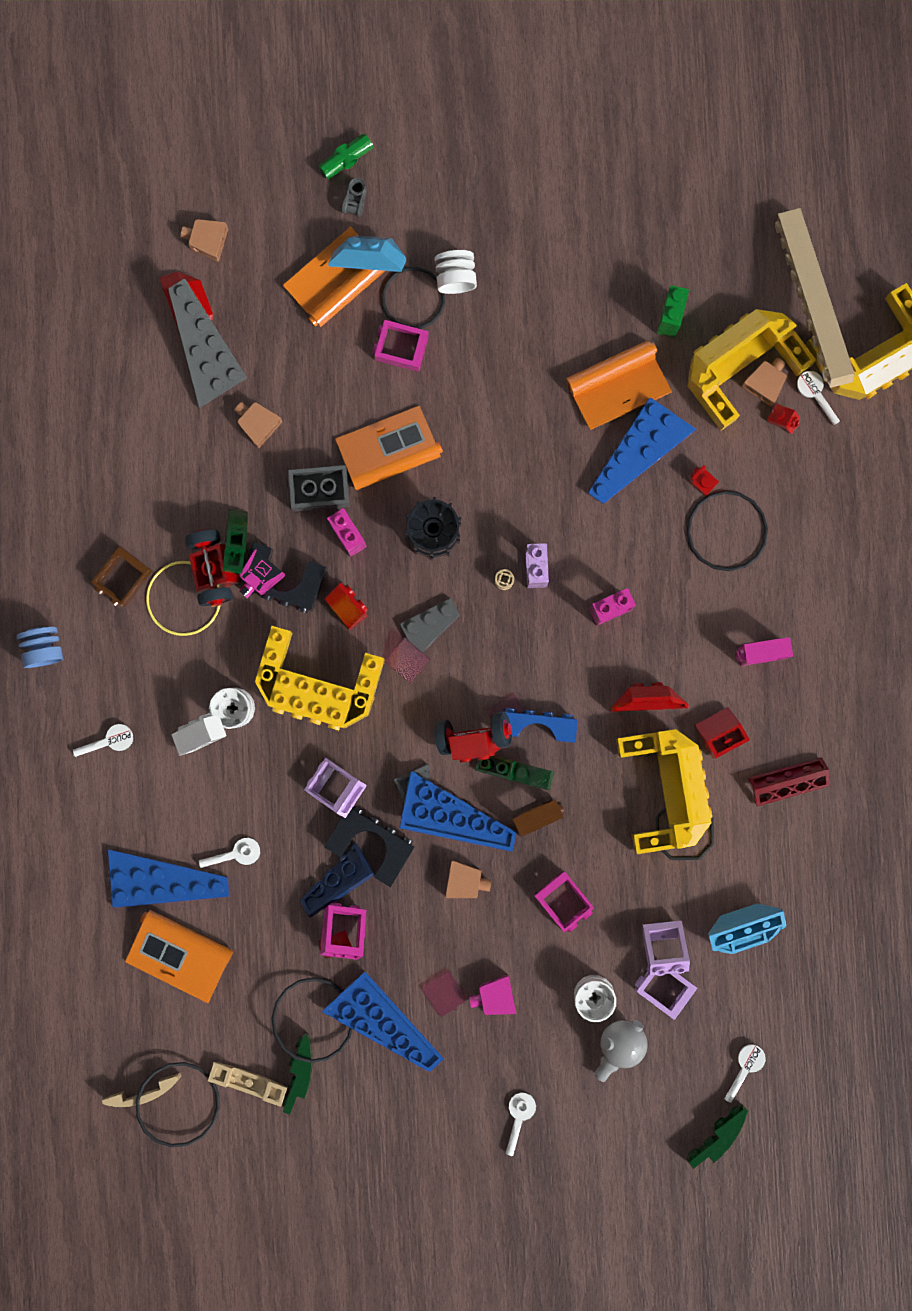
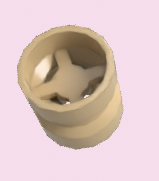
[495,569,514,590]

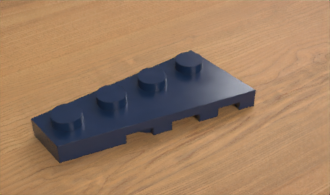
[300,842,375,917]

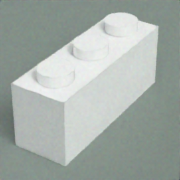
[172,713,226,756]

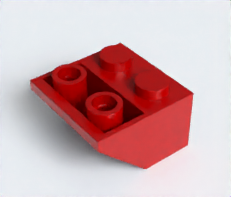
[325,582,368,630]
[694,707,750,759]

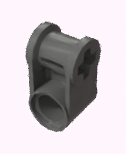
[342,178,367,218]

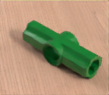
[318,133,373,180]

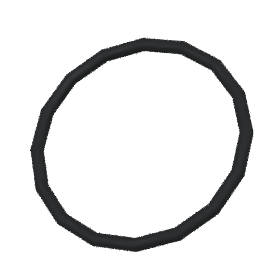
[381,267,445,329]

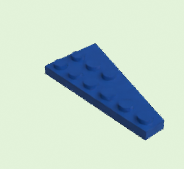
[587,397,696,504]
[108,849,229,908]
[322,971,444,1072]

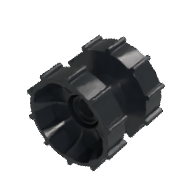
[405,497,461,561]

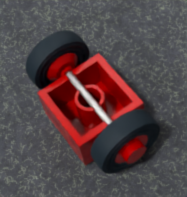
[185,529,240,607]
[434,712,512,763]

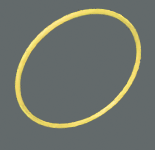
[146,561,220,636]

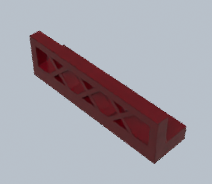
[748,757,830,807]

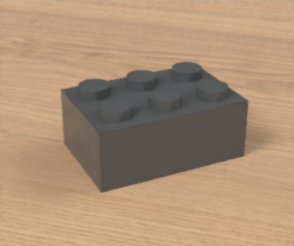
[288,465,350,512]

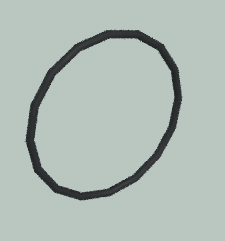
[687,491,768,571]
[271,977,353,1063]
[136,1062,220,1148]

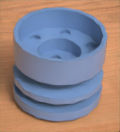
[16,627,64,668]

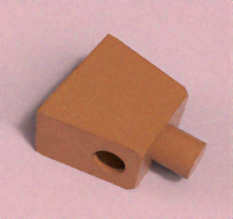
[181,219,228,262]
[741,358,787,407]
[235,402,282,448]
[446,860,492,898]

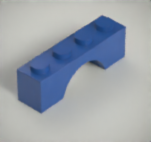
[500,708,578,743]

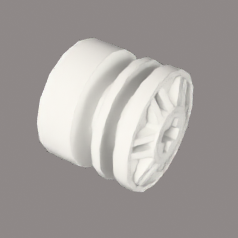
[435,250,477,294]
[209,688,255,729]
[574,975,616,1022]

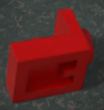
[689,465,719,497]

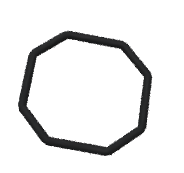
[655,806,714,860]

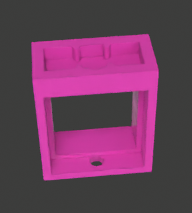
[372,320,429,372]
[327,508,367,557]
[589,588,636,626]
[736,637,793,666]
[534,870,594,933]
[320,903,366,960]

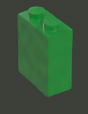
[656,285,689,338]

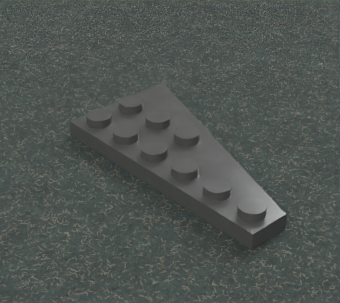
[168,278,247,408]

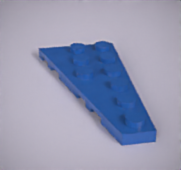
[399,771,516,852]

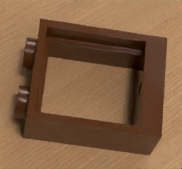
[91,546,153,607]
[512,799,565,837]

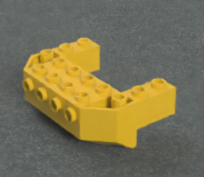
[805,283,912,400]
[687,309,816,431]
[255,626,385,731]
[616,729,712,854]

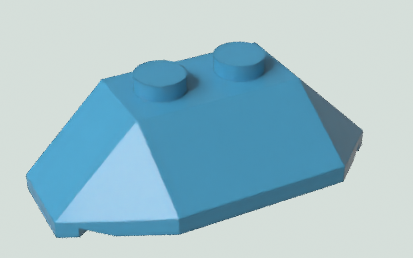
[328,235,406,272]
[708,904,786,954]

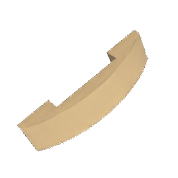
[208,1062,288,1107]
[102,1073,181,1107]

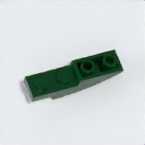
[222,509,248,574]
[475,756,554,791]
[282,1032,313,1115]
[686,1104,748,1169]

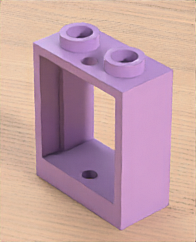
[525,543,549,588]
[304,758,367,818]
[643,921,690,976]
[635,958,697,1020]

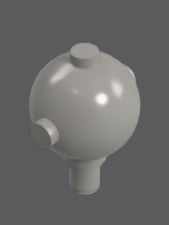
[594,1020,648,1082]

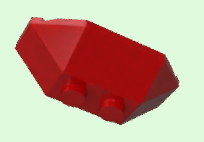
[160,271,214,333]
[610,682,689,712]

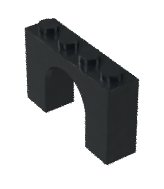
[239,542,328,614]
[324,806,415,888]

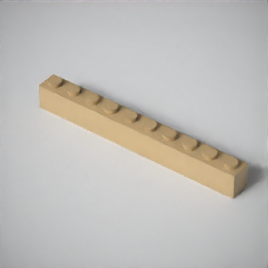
[775,208,854,388]

